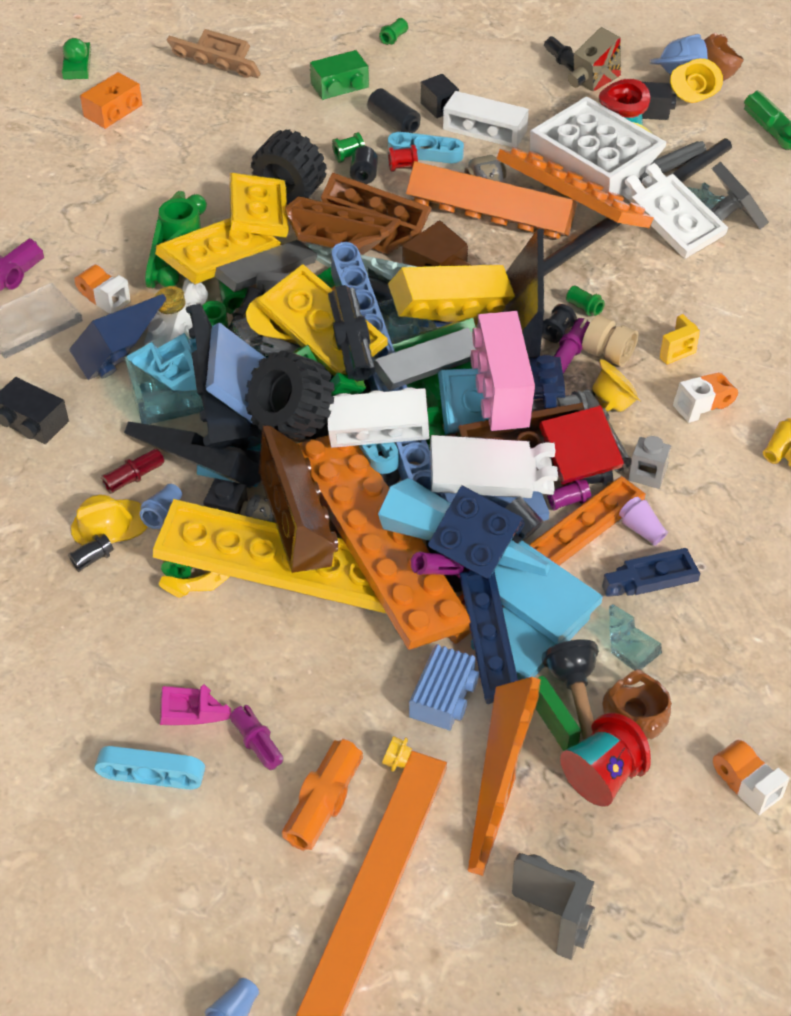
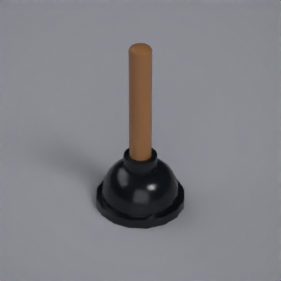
[542,639,599,740]

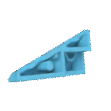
[378,478,550,576]

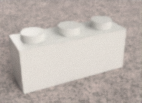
[443,91,529,148]
[327,388,429,448]

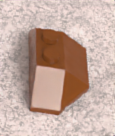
[321,172,431,255]
[285,196,401,255]

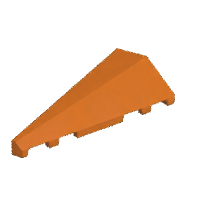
[468,677,541,876]

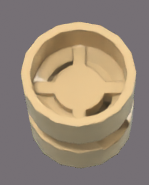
[582,314,639,367]

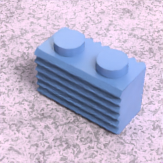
[409,644,479,731]

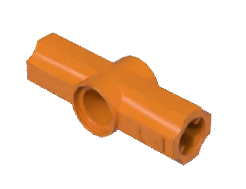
[282,739,363,851]

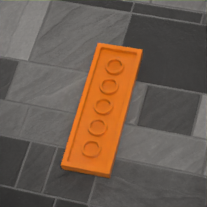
[497,147,654,228]

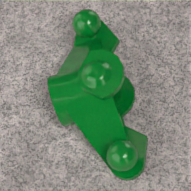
[145,191,207,289]

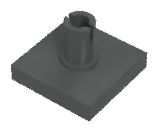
[710,161,769,230]

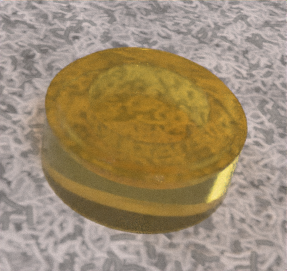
[155,286,186,314]

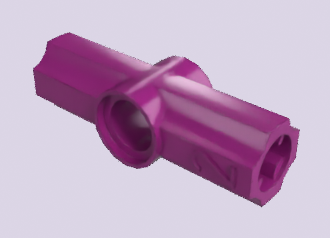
[0,238,44,291]

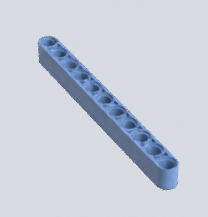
[331,242,447,501]

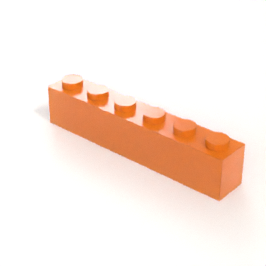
[406,161,577,239]

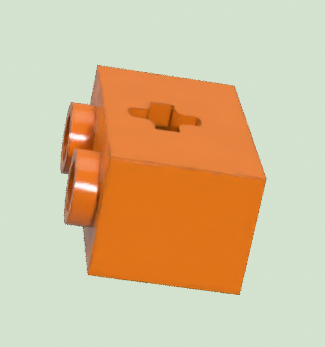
[80,72,143,129]

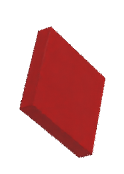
[539,406,624,484]

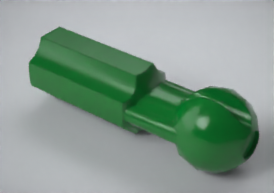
[744,90,791,150]

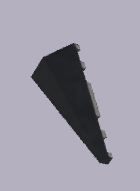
[186,304,262,449]
[124,421,261,488]

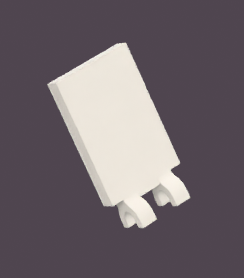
[621,163,728,259]
[430,435,558,498]

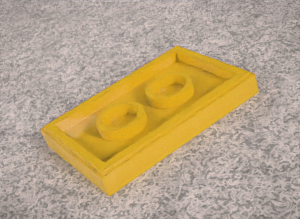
[229,173,289,238]

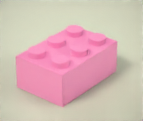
[471,311,535,431]

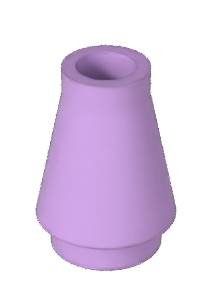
[619,497,668,546]

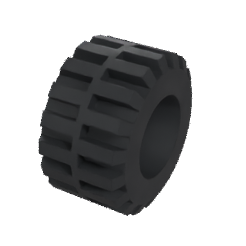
[251,129,327,205]
[245,351,335,440]

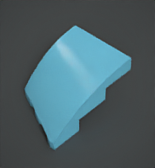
[127,325,215,391]

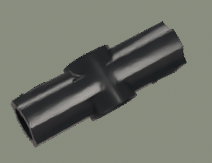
[328,285,375,382]

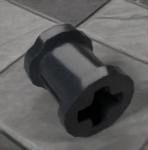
[542,304,577,343]

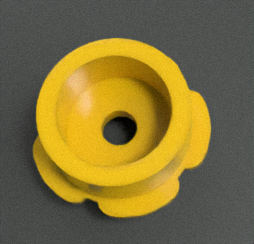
[382,736,413,772]

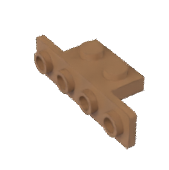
[167,29,261,78]

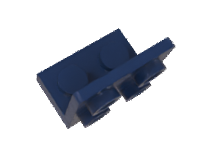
[428,485,525,579]

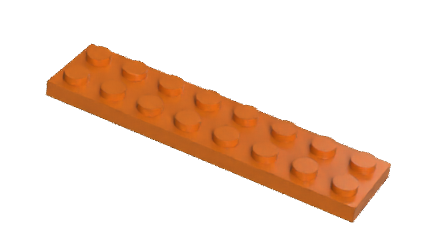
[298,435,471,650]

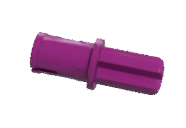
[230,705,283,770]

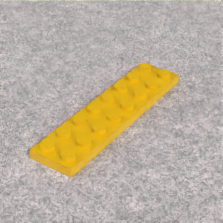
[153,499,387,614]

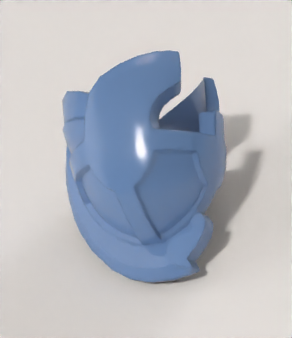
[650,34,707,75]

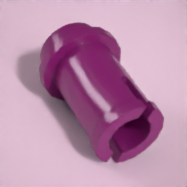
[547,479,591,511]

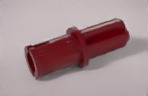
[101,449,165,494]

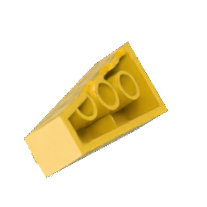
[388,265,515,326]

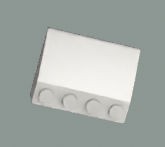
[530,96,666,196]

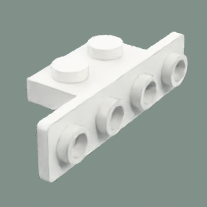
[144,278,208,348]

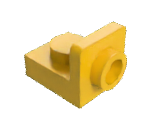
[660,314,700,365]

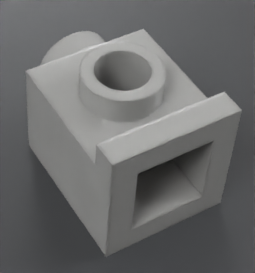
[628,436,671,489]

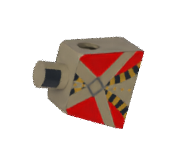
[567,27,621,91]

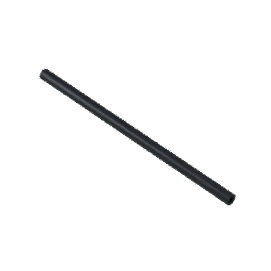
[544,138,732,276]

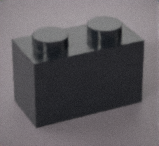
[0,377,69,444]

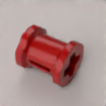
[388,145,418,172]

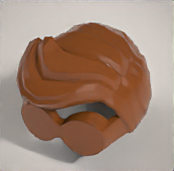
[704,33,744,81]
[602,669,672,740]

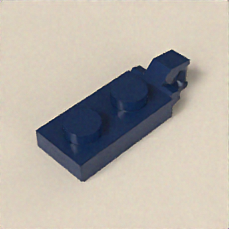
[530,355,565,410]
[602,548,701,597]

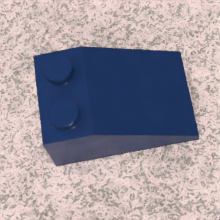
[69,294,167,380]

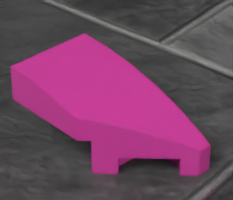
[160,684,231,725]

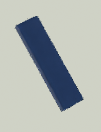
[459,571,518,704]

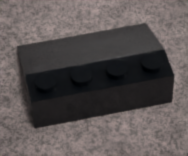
[501,229,544,363]

